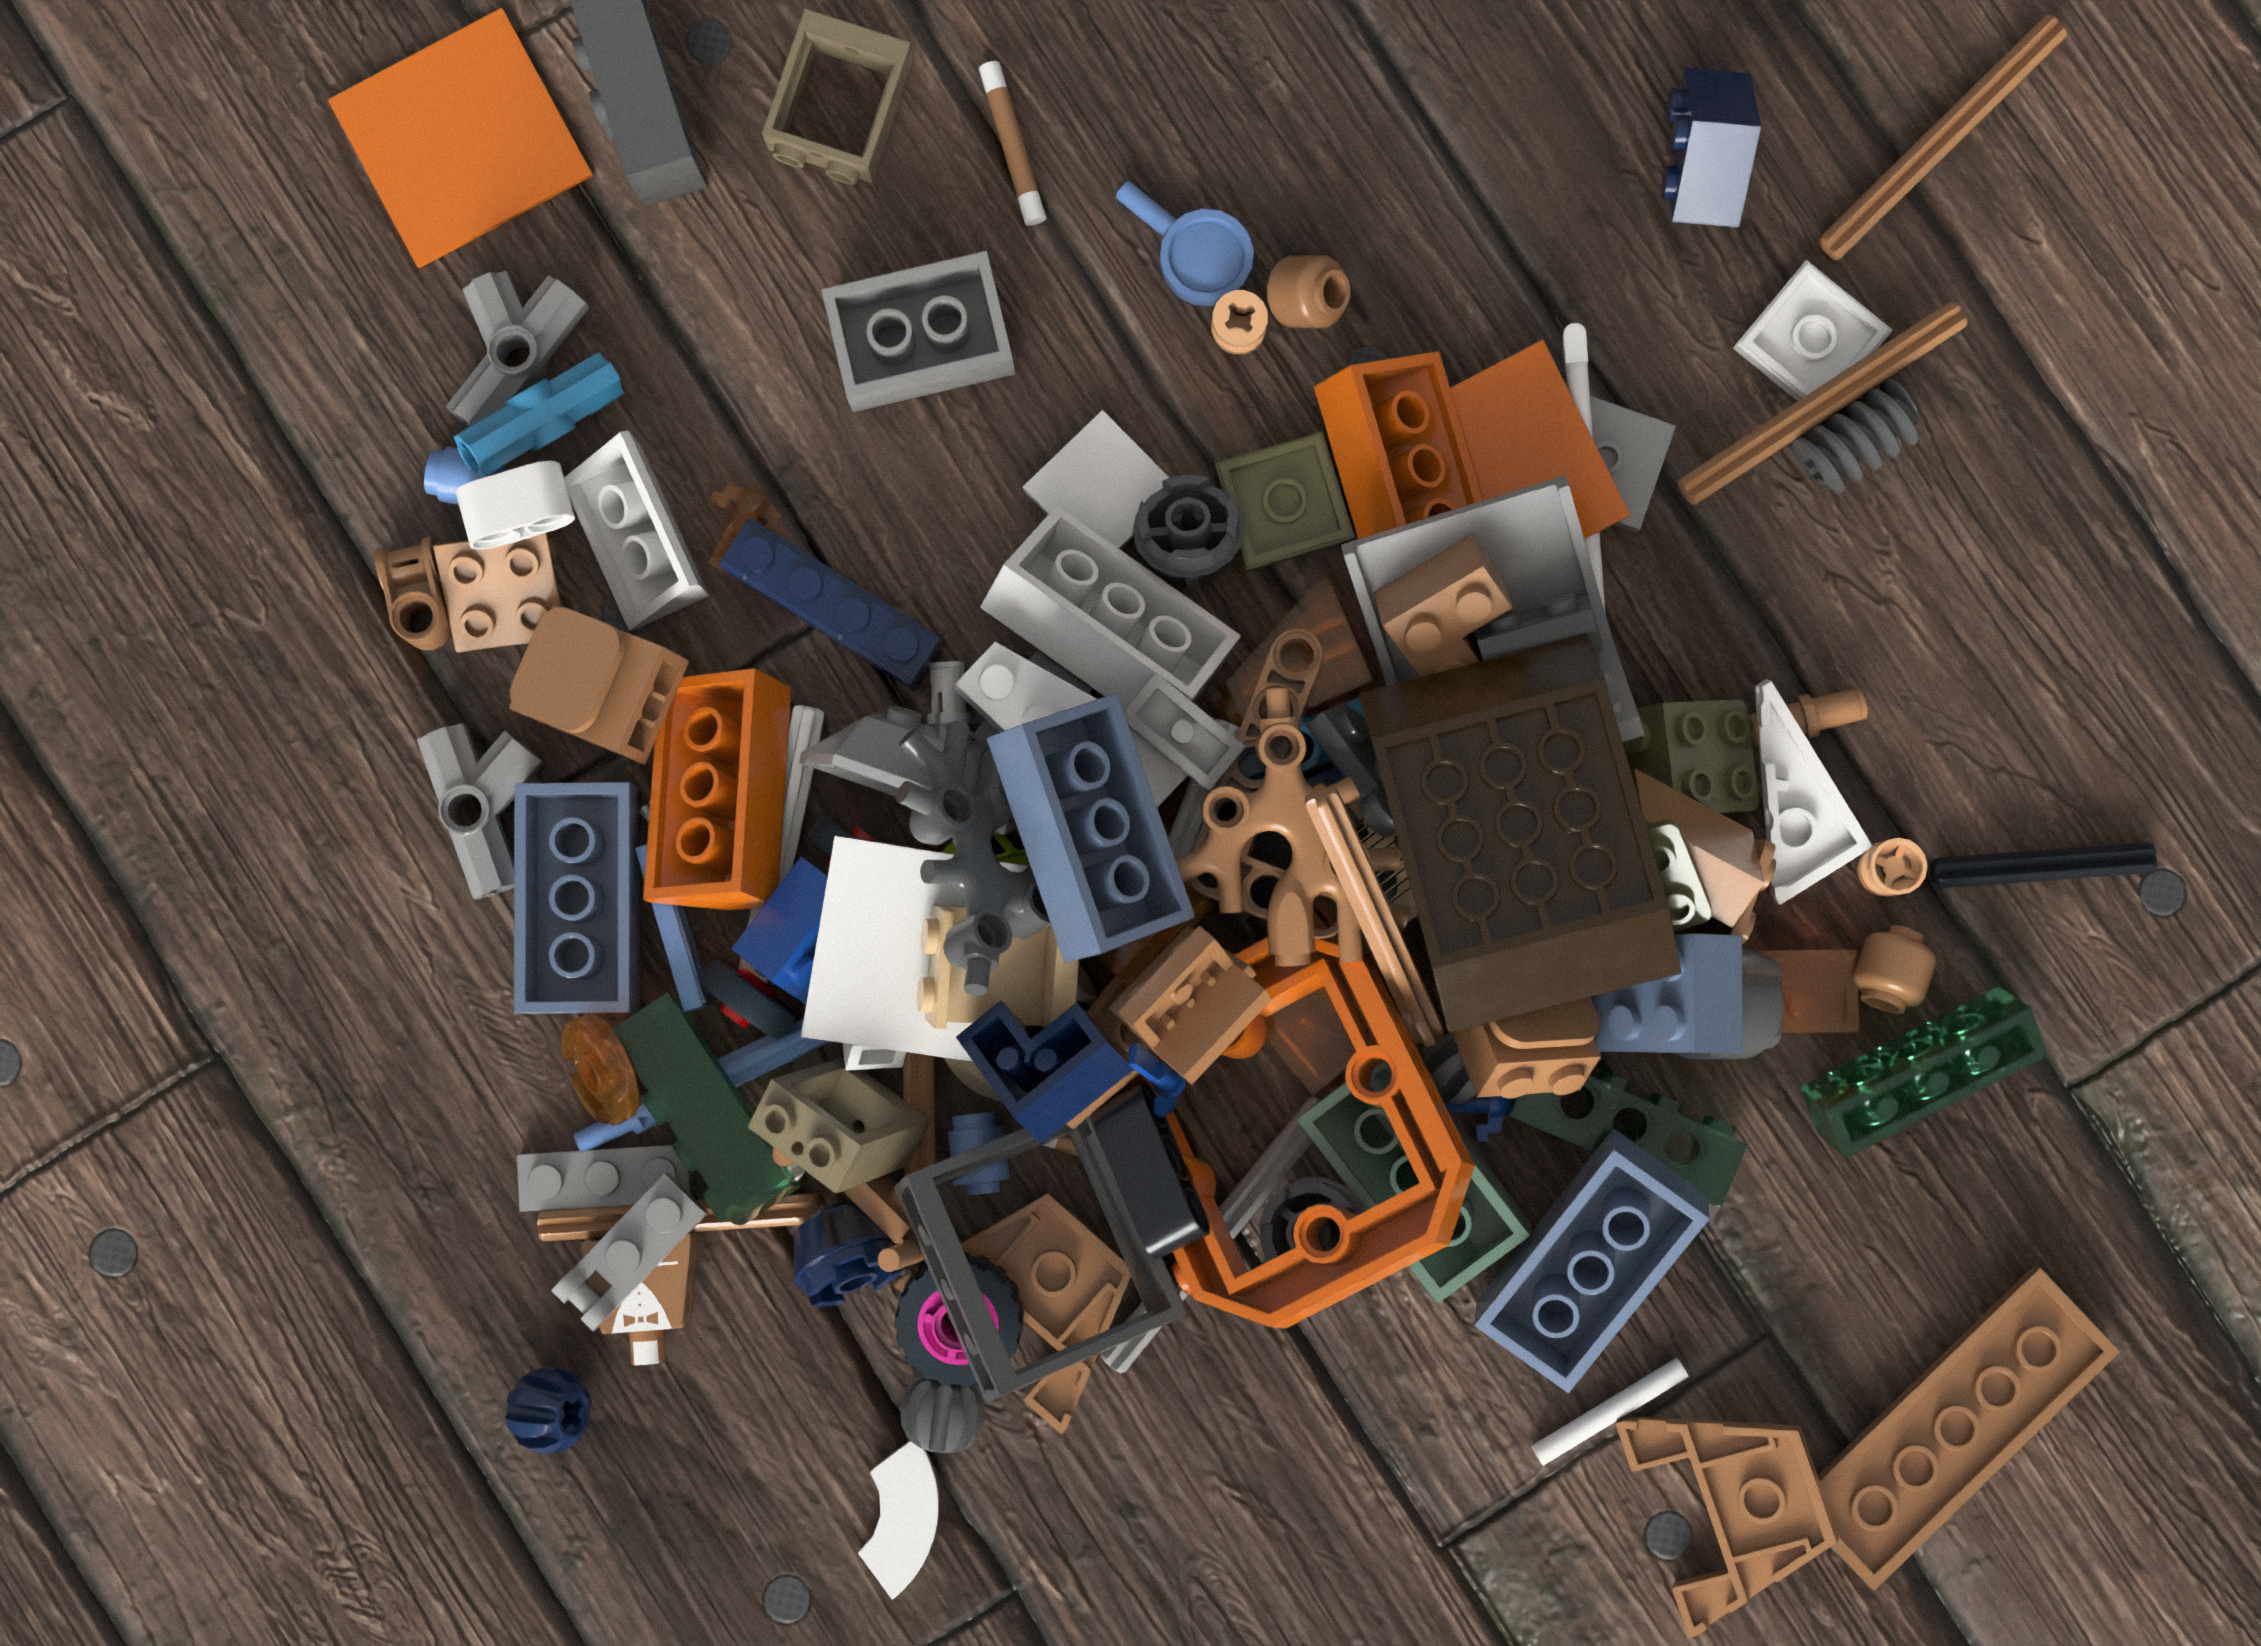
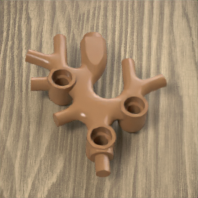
[1176,688,1410,966]

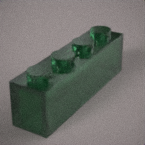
[609,992,800,1226]

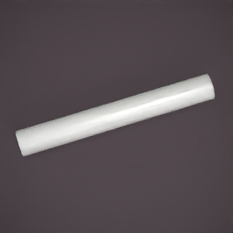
[1531,1357,1689,1466]

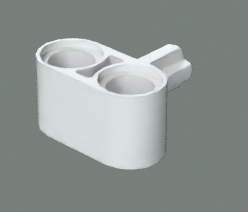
[455,461,575,549]

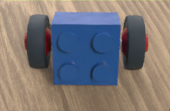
[699,815,879,1039]

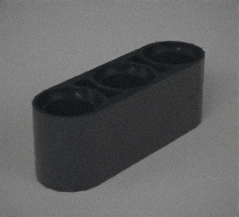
[1091,1080,1210,1259]

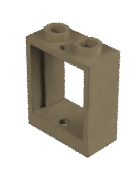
[762,8,915,185]
[748,1057,931,1194]

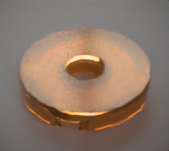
[561,1014,639,1126]

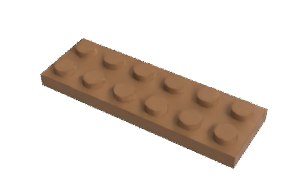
[1818,1266,2120,1591]

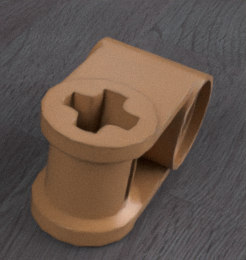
[374,536,451,650]

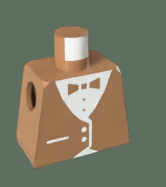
[581,1232,699,1365]

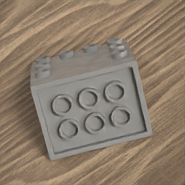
[1341,475,1645,742]

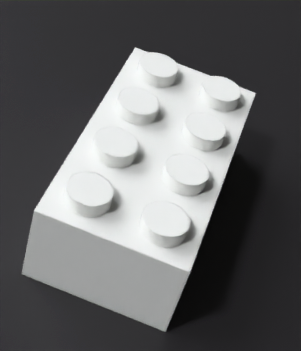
[980,505,1241,710]

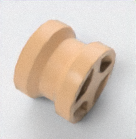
[1211,290,1268,355]

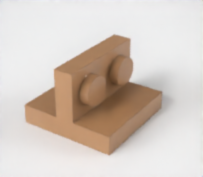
[1108,924,1272,1085]

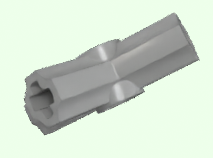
[446,271,589,426]
[417,723,545,900]

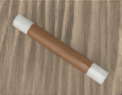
[978,61,1047,226]

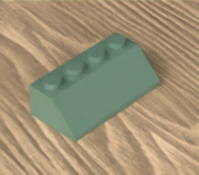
[1297,1062,1532,1303]

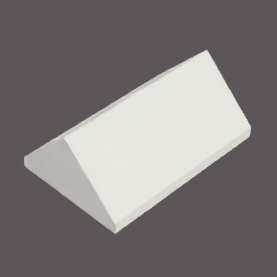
[564,430,709,631]

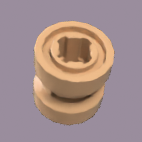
[1857,838,1927,897]

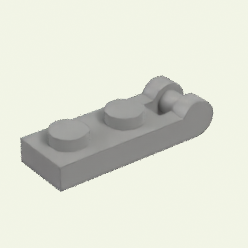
[552,1172,709,1332]

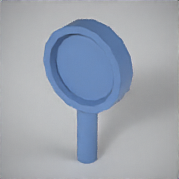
[1115,180,1254,306]

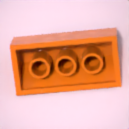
[1314,351,1483,539]
[643,668,791,911]

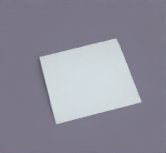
[801,836,1028,1061]

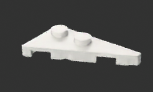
[1754,679,1873,905]

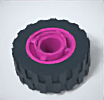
[894,1252,1024,1388]

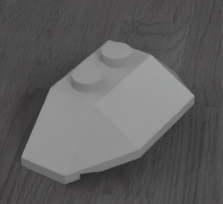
[799,706,1018,835]

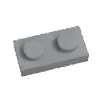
[1124,672,1246,792]

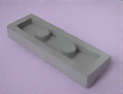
[517,1144,693,1212]

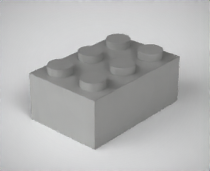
[821,251,1015,412]

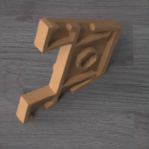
[895,1191,1131,1435]
[1615,1416,1839,1638]

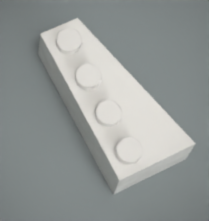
[953,642,1187,808]

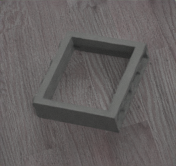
[894,1115,1187,1403]

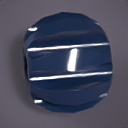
[505,1367,593,1454]

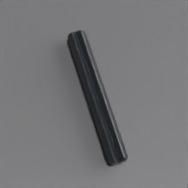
[1930,842,2157,888]

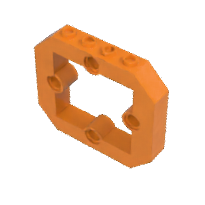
[1117,937,1475,1328]

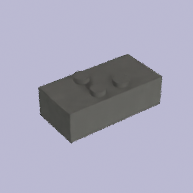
[570,0,707,207]

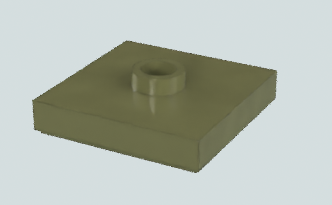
[1214,432,1355,572]

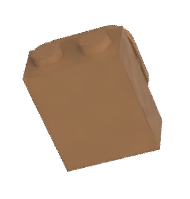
[509,604,689,765]
[1631,769,1765,927]
[1433,983,1601,1099]

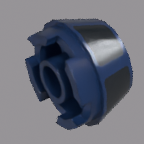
[794,1203,903,1307]

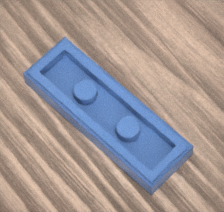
[635,844,713,1012]

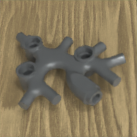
[896,721,1051,996]

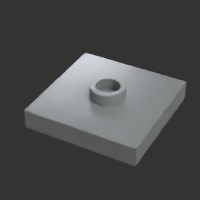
[1590,396,1676,533]

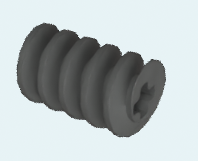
[1792,378,1919,495]

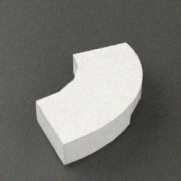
[858,1441,939,1600]

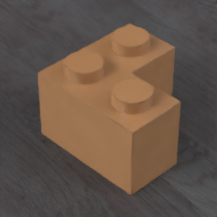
[1375,533,1512,677]

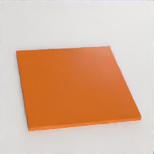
[327,8,593,268]
[1450,340,1631,539]

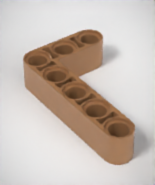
[1189,629,1338,941]

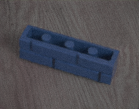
[719,517,945,692]

